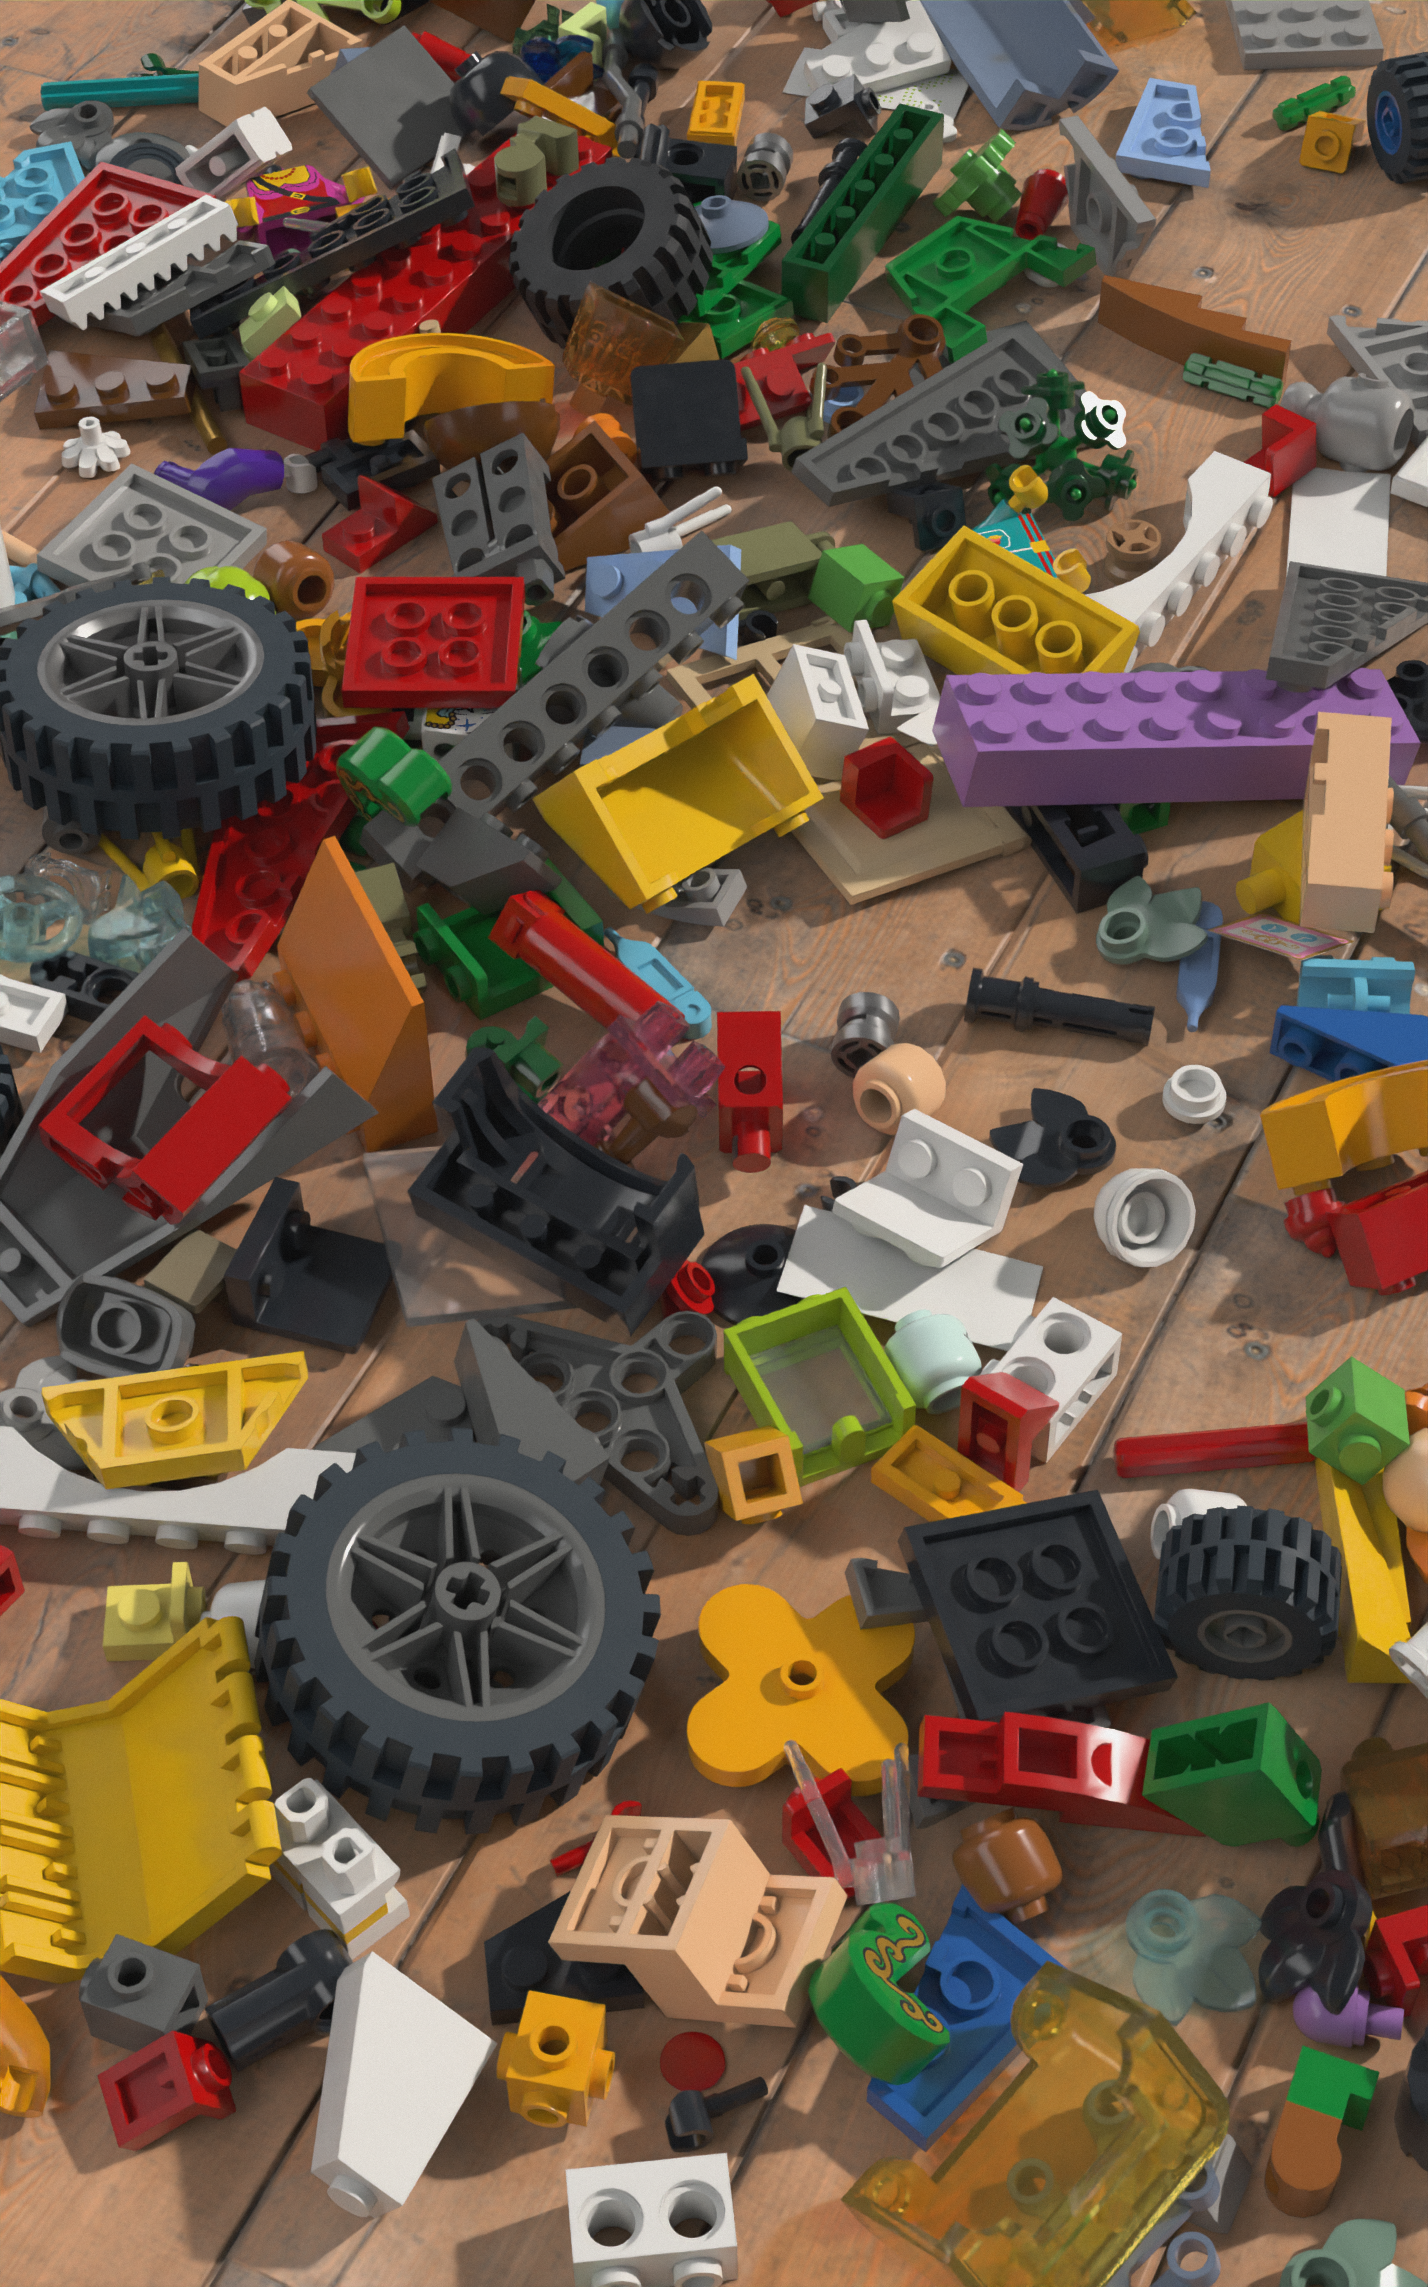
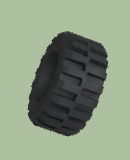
[509,157,713,357]

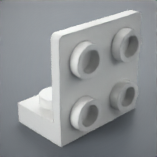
[832,1109,1023,1268]

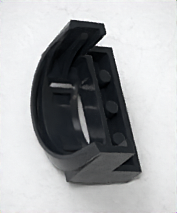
[407,1047,705,1337]

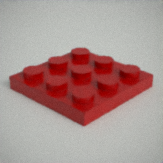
[341,577,525,709]

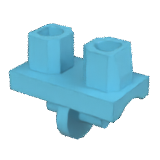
[1296,955,1415,1014]

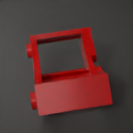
[38,1015,292,1225]

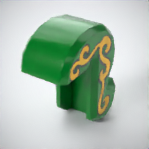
[336,727,452,827]
[808,1902,950,2085]

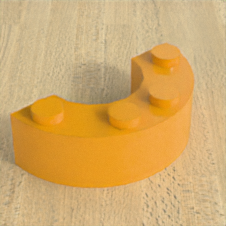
[348,333,555,446]
[1260,1059,1428,1196]

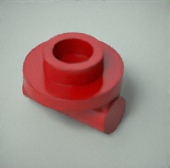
[659,1260,715,1320]

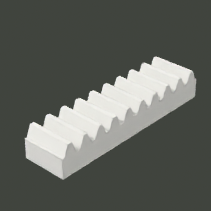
[40,195,238,330]

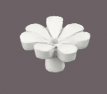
[62,417,130,478]

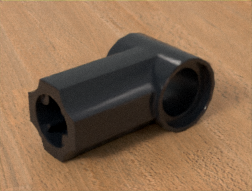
[205,1929,354,2072]

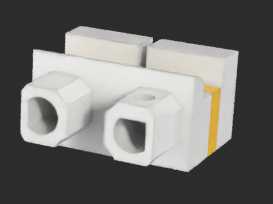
[269,1778,410,1960]

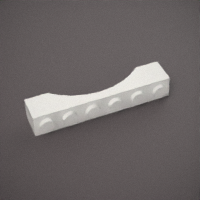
[1086,451,1273,673]
[0,1426,356,1555]

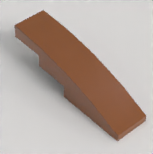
[1098,275,1292,387]

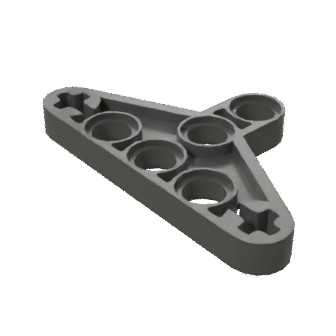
[477,1311,719,1536]

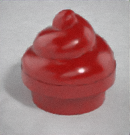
[1283,1188,1346,1258]

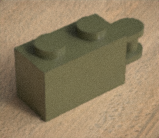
[711,521,835,621]

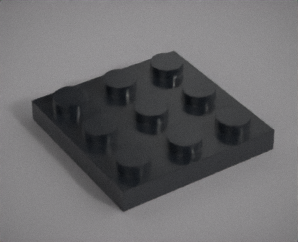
[897,1490,1178,1722]

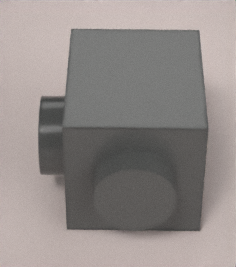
[79,1934,209,2052]

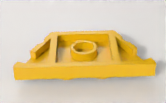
[41,1351,308,1490]

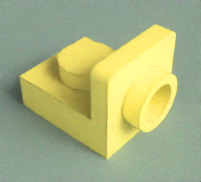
[103,1562,207,1662]

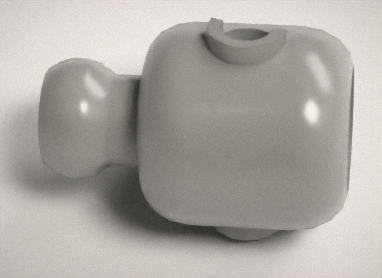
[1280,373,1415,472]

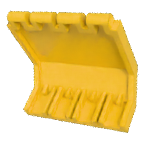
[0,1616,282,1984]

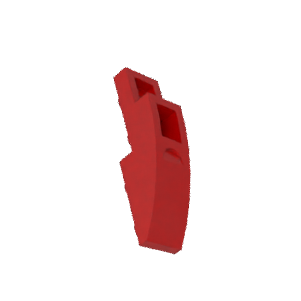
[917,1712,1206,1837]

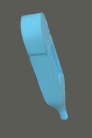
[604,927,712,1040]

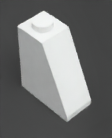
[311,1951,498,2218]

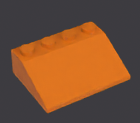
[272,836,438,1155]

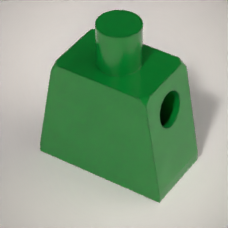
[1142,1702,1322,1847]

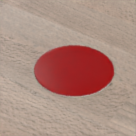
[659,2031,725,2092]

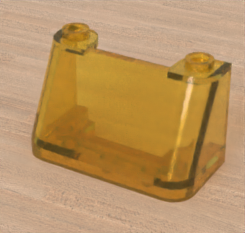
[841,1960,1230,2287]

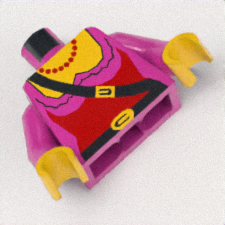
[225,164,378,257]

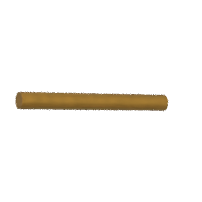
[147,323,227,455]

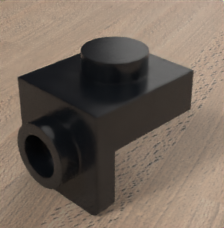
[804,73,881,139]

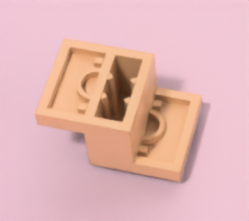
[548,1815,848,2028]

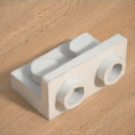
[844,620,940,735]

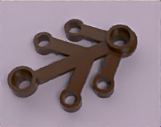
[809,314,946,439]

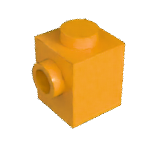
[704,1425,803,1524]

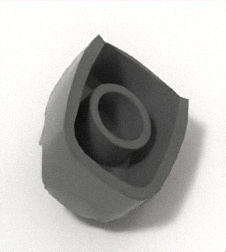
[56,1274,196,1378]

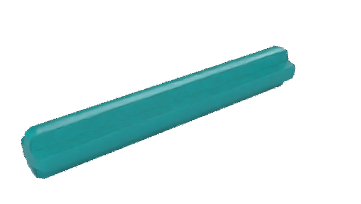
[40,73,199,111]

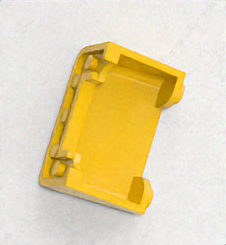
[532,674,824,914]

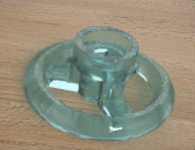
[0,874,83,963]

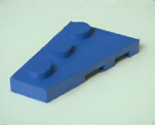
[866,1884,1080,2152]

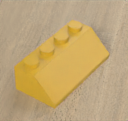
[892,526,1140,675]

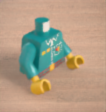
[972,465,1091,593]

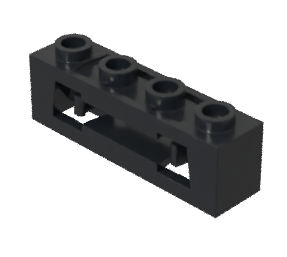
[1004,804,1148,914]

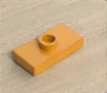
[687,80,745,146]

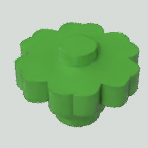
[932,129,1022,222]

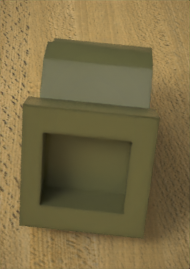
[494,116,579,207]

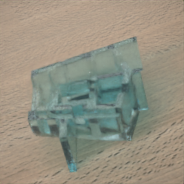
[88,874,192,973]

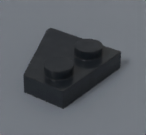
[484,1891,645,2026]

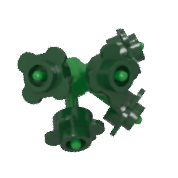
[986,369,1138,521]

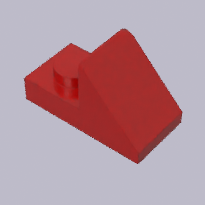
[322,475,438,574]
[957,1372,1060,1492]

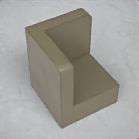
[144,1228,237,1314]

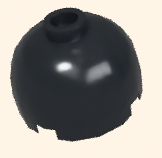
[619,0,712,71]
[449,51,544,145]

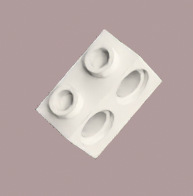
[980,1297,1122,1463]
[566,2153,738,2287]

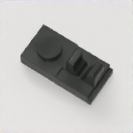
[182,333,250,412]

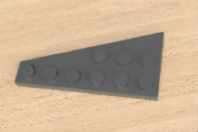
[792,327,1086,507]
[1266,561,1428,693]

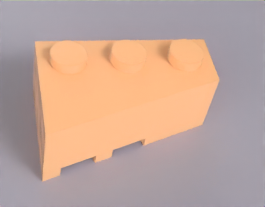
[199,0,363,127]
[1300,712,1394,933]

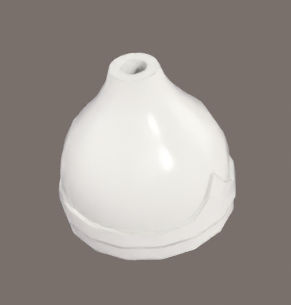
[1093,1168,1196,1267]

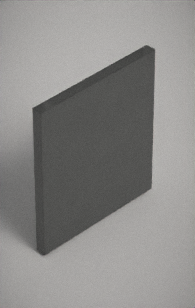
[307,25,466,190]

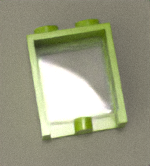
[723,1287,916,1487]

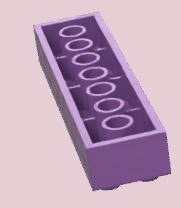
[932,668,1421,807]

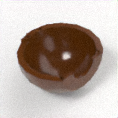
[423,398,560,484]

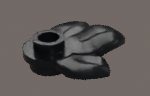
[989,1088,1116,1188]
[1258,1869,1372,2015]

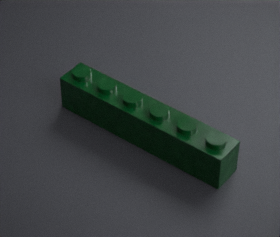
[781,103,944,323]

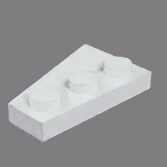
[803,0,951,93]

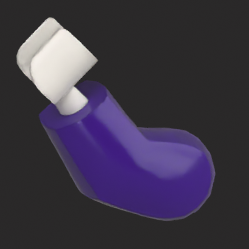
[154,448,318,511]

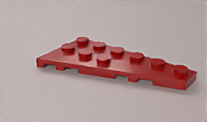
[0,162,217,351]
[190,711,410,988]

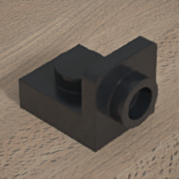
[886,481,966,551]

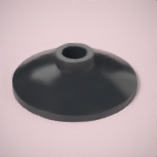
[701,1224,804,1325]

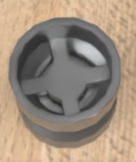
[737,133,793,202]
[831,992,900,1078]

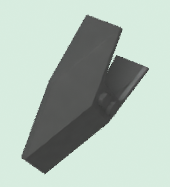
[0,928,379,1327]

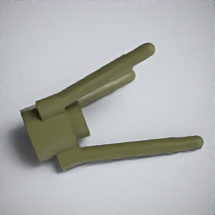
[741,362,827,472]

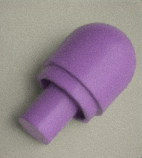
[1293,1984,1404,2048]

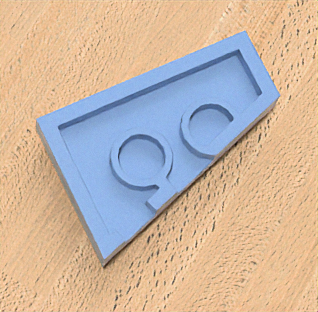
[1115,78,1211,188]
[585,545,741,660]

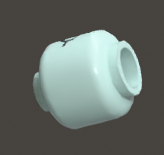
[884,1309,982,1414]

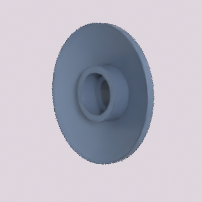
[695,195,769,254]

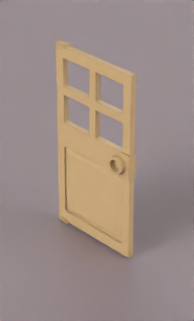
[667,616,1032,905]

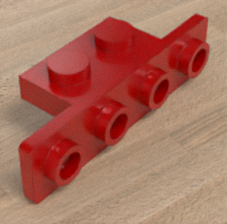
[734,332,836,432]

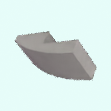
[606,868,747,927]

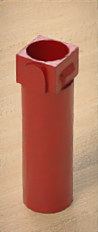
[488,890,685,1062]

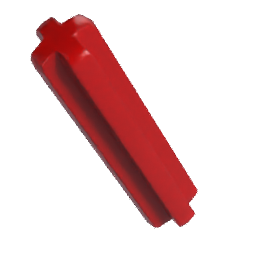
[1113,1422,1315,1478]

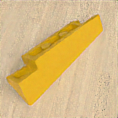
[1315,1386,1412,1683]

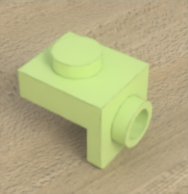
[558,2,607,81]
[239,286,301,362]

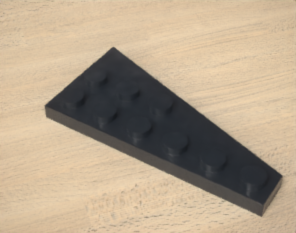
[190,148,475,339]

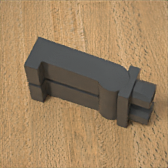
[432,433,566,606]

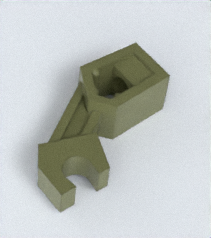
[355,863,427,994]

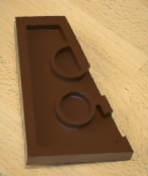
[34,350,196,430]

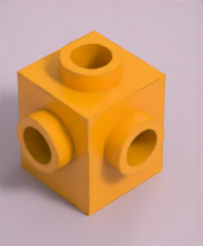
[496,1990,615,2128]

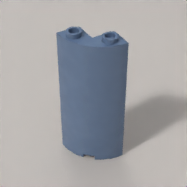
[920,0,1119,131]

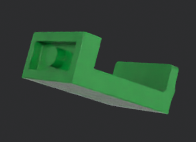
[413,858,604,1021]

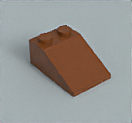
[545,420,670,571]

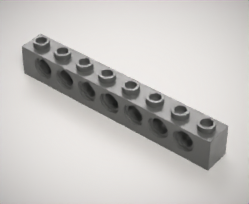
[359,530,749,894]

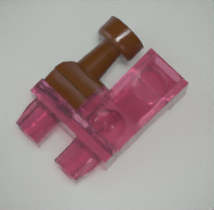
[537,1001,725,1169]

